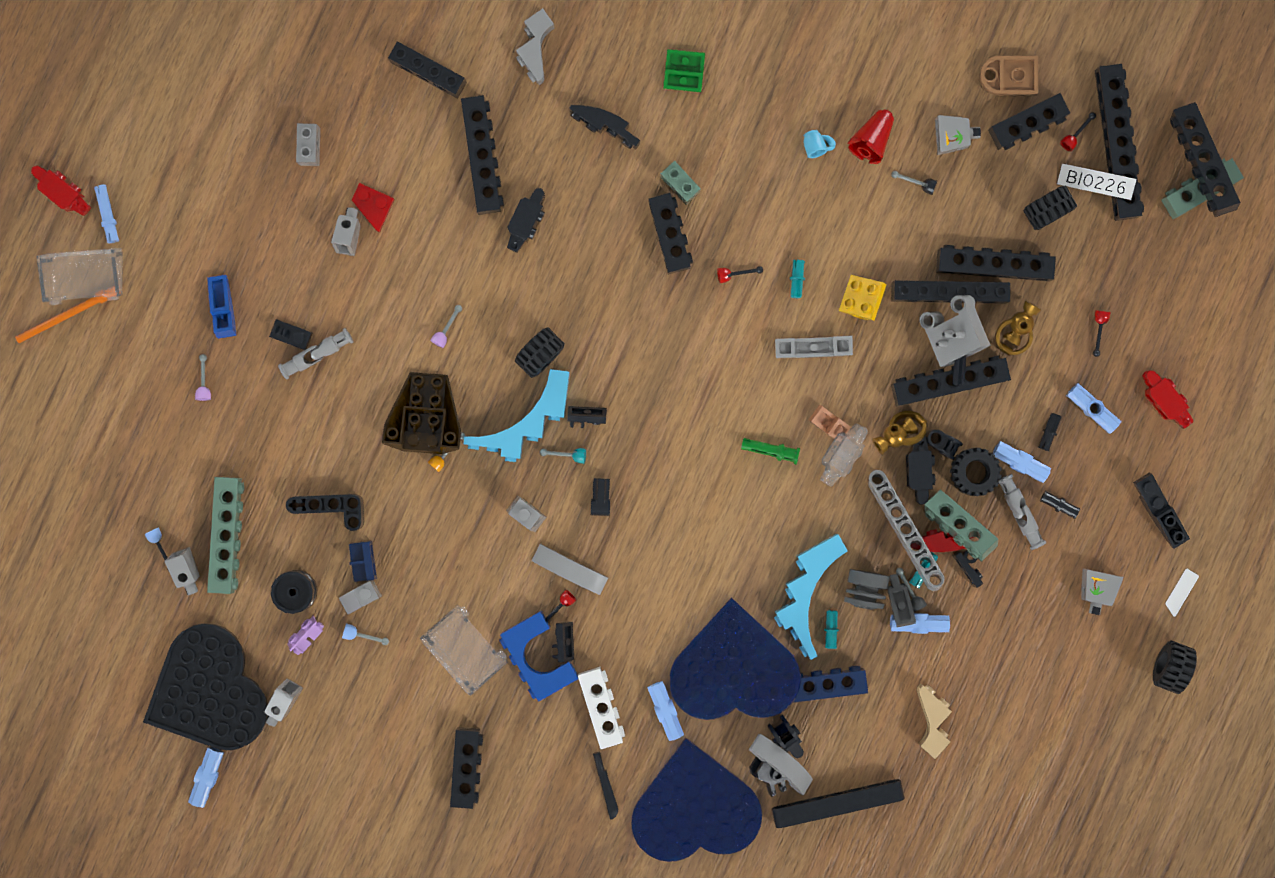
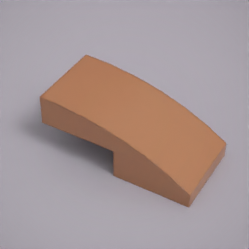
[809,405,852,444]

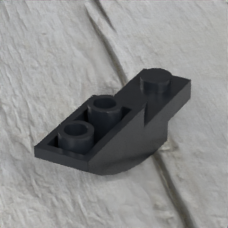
[569,105,640,150]
[1133,472,1190,549]

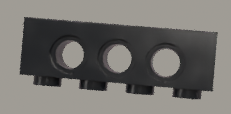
[388,41,467,99]
[988,93,1070,150]
[648,193,693,275]
[450,727,483,809]

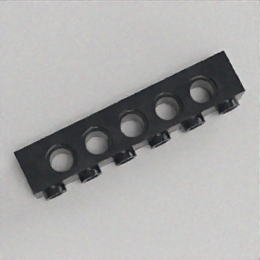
[461,95,504,215]
[1170,102,1241,217]
[936,245,1056,281]
[891,280,1010,304]
[891,355,1011,407]

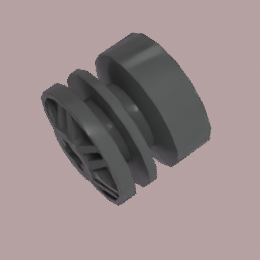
[844,569,890,610]

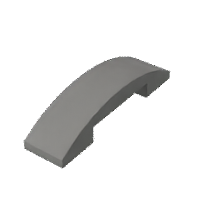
[775,336,853,358]
[532,544,608,595]
[749,734,813,795]

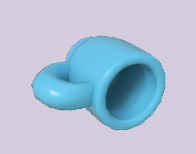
[803,130,836,158]

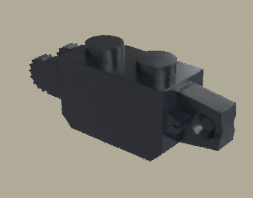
[507,188,545,253]
[906,436,936,505]

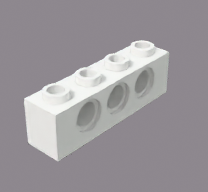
[578,667,625,749]

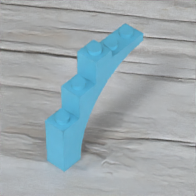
[463,369,570,462]
[774,534,847,660]

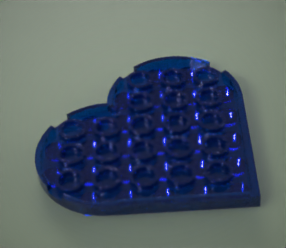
[670,597,801,720]
[631,738,762,862]

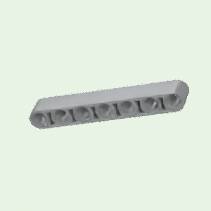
[868,470,944,591]

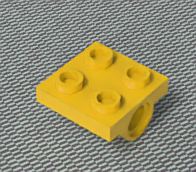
[839,275,887,321]

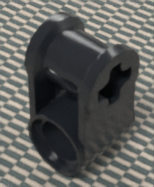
[925,430,963,461]

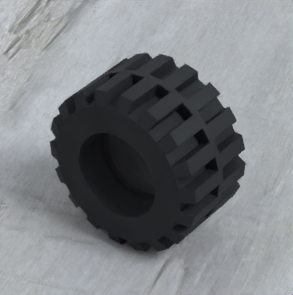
[1023,186,1077,230]
[515,327,565,378]
[950,448,1002,496]
[1153,640,1197,694]

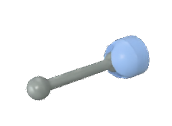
[342,623,389,645]

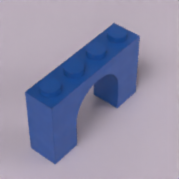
[499,611,579,702]

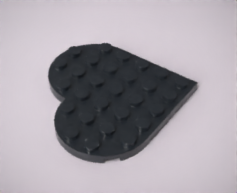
[143,623,268,750]

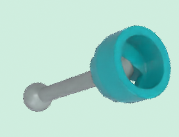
[540,448,586,464]

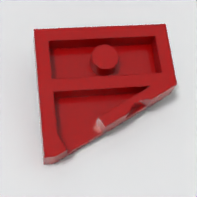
[352,183,395,233]

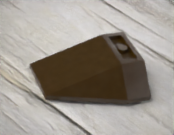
[382,372,461,454]

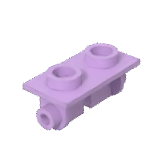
[287,616,324,655]

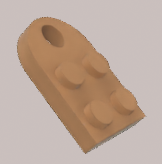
[979,56,1038,95]

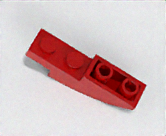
[910,528,974,552]

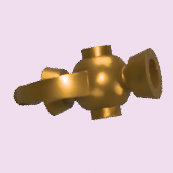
[995,300,1041,356]
[872,411,927,455]

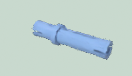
[94,185,120,244]

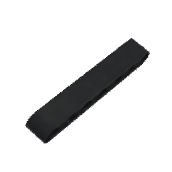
[771,779,905,828]

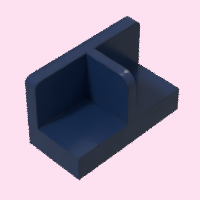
[349,541,377,582]

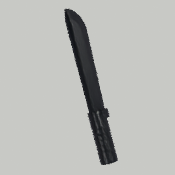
[593,752,618,820]

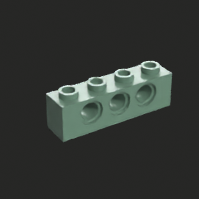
[1161,158,1244,219]
[924,489,998,562]

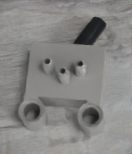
[920,295,991,385]

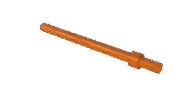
[15,285,121,343]

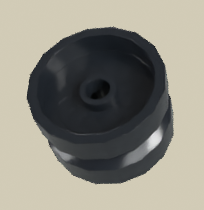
[271,570,318,614]

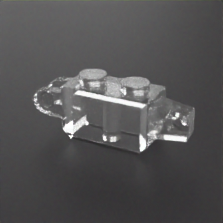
[820,424,868,487]

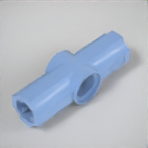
[1066,383,1121,434]
[993,441,1051,483]
[890,613,950,634]
[647,681,684,741]
[188,747,224,808]

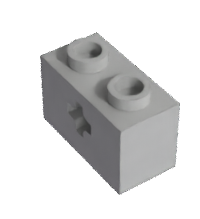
[296,123,320,166]

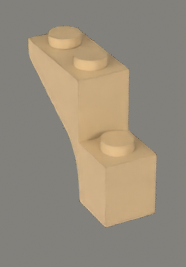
[916,683,952,759]

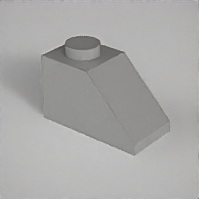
[339,580,382,614]

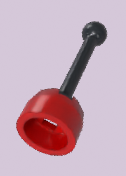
[1060,112,1096,152]
[717,266,764,283]
[1093,310,1111,357]
[545,590,576,622]

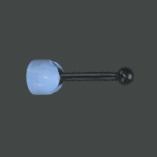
[145,527,169,571]

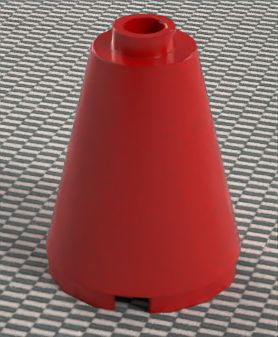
[848,109,894,164]

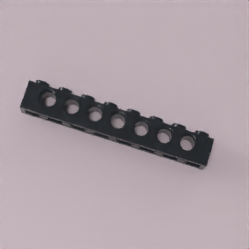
[1095,64,1144,221]

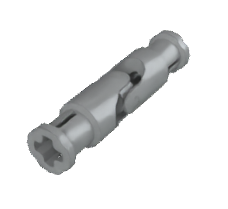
[278,328,354,380]
[998,474,1046,550]

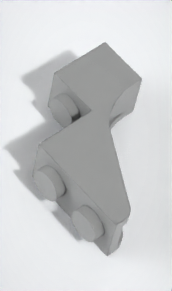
[516,8,555,85]

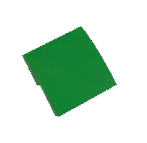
[663,49,705,92]

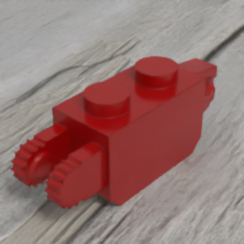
[31,165,92,216]
[1142,370,1194,429]

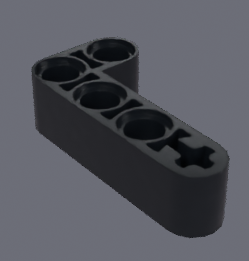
[286,494,364,531]

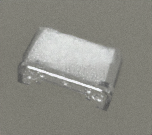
[37,248,123,305]
[420,605,508,696]

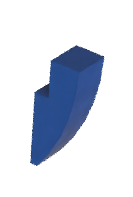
[207,275,237,339]

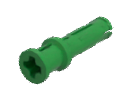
[741,438,800,465]

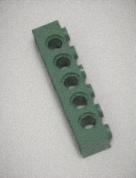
[207,477,244,594]

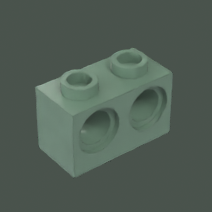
[660,161,701,205]

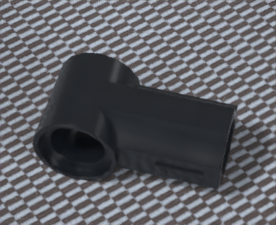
[590,478,610,516]

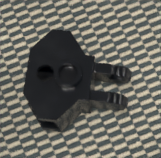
[767,714,804,759]
[749,757,787,797]

